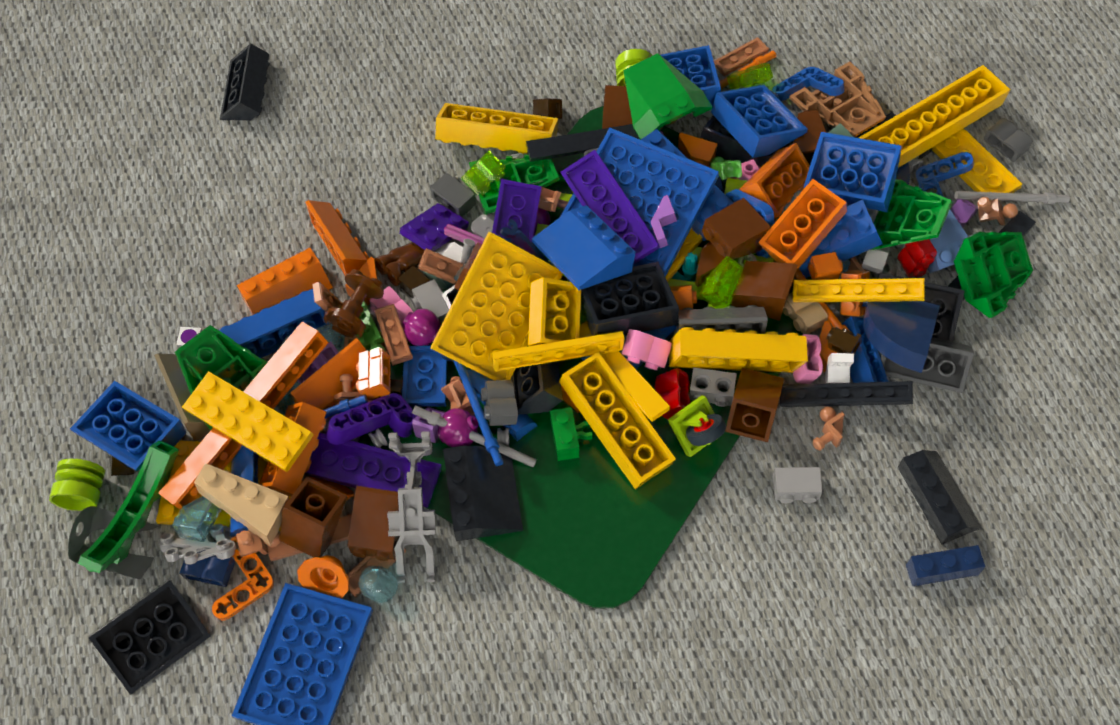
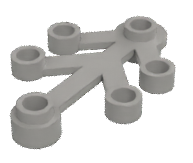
[159,522,236,564]

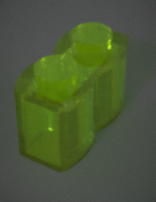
[727,63,774,90]
[460,150,506,196]

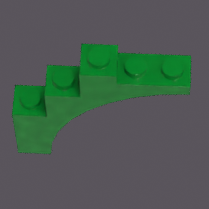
[78,440,179,573]

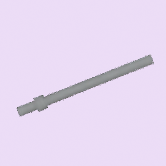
[954,191,1070,205]
[412,405,537,467]

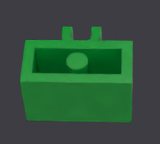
[550,407,592,461]

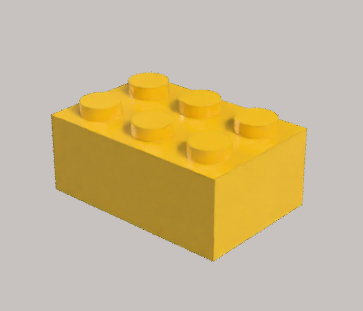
[528,277,581,346]

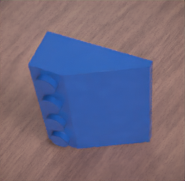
[661,45,721,107]
[711,85,808,158]
[803,132,902,212]
[532,205,635,290]
[70,380,187,471]

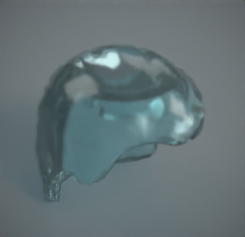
[358,565,398,603]

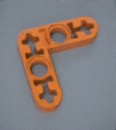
[212,536,274,621]

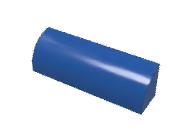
[842,316,889,383]
[466,368,537,441]
[230,445,259,537]

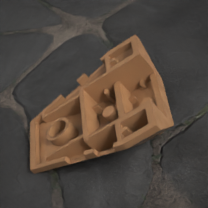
[790,61,886,137]

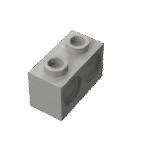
[689,367,736,407]

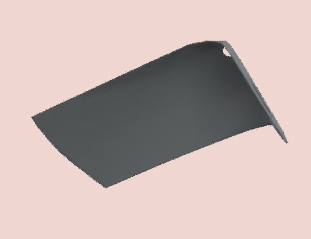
[68,506,159,579]

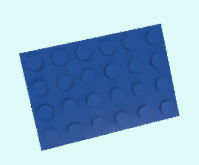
[232,583,373,725]

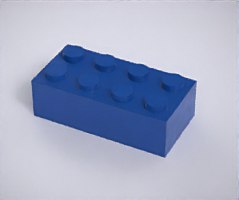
[799,200,882,278]

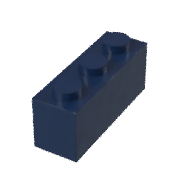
[906,545,985,587]

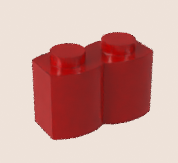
[897,239,937,278]
[655,368,690,419]

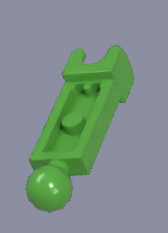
[710,156,742,180]
[357,300,386,352]

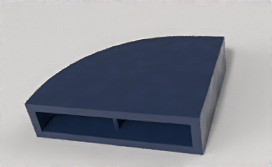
[862,301,940,373]

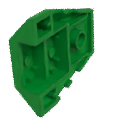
[623,53,712,140]
[469,155,559,215]
[870,179,952,250]
[954,232,1033,318]
[175,325,268,430]

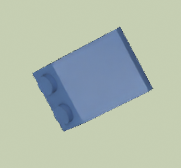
[928,210,968,273]

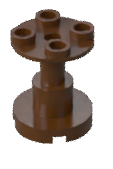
[323,269,384,338]

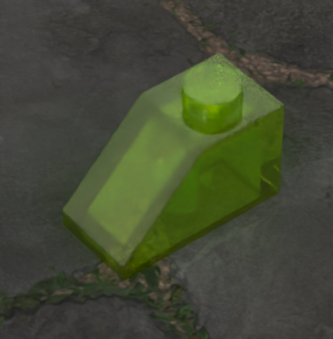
[698,256,744,307]

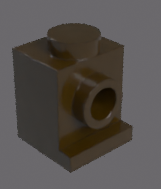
[826,327,862,354]

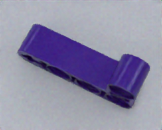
[326,393,416,445]

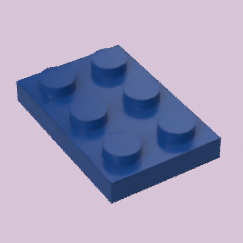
[402,346,447,407]

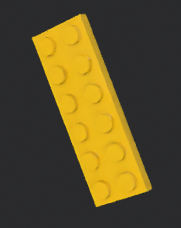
[932,129,1022,202]
[182,371,314,472]

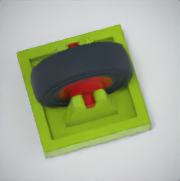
[668,395,726,457]

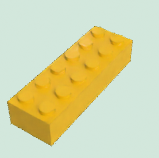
[435,103,558,154]
[669,327,808,373]
[559,352,676,489]

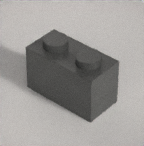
[430,172,476,217]

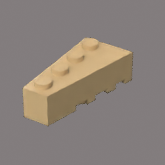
[194,463,289,546]

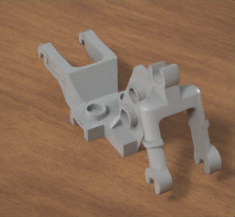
[387,431,436,583]

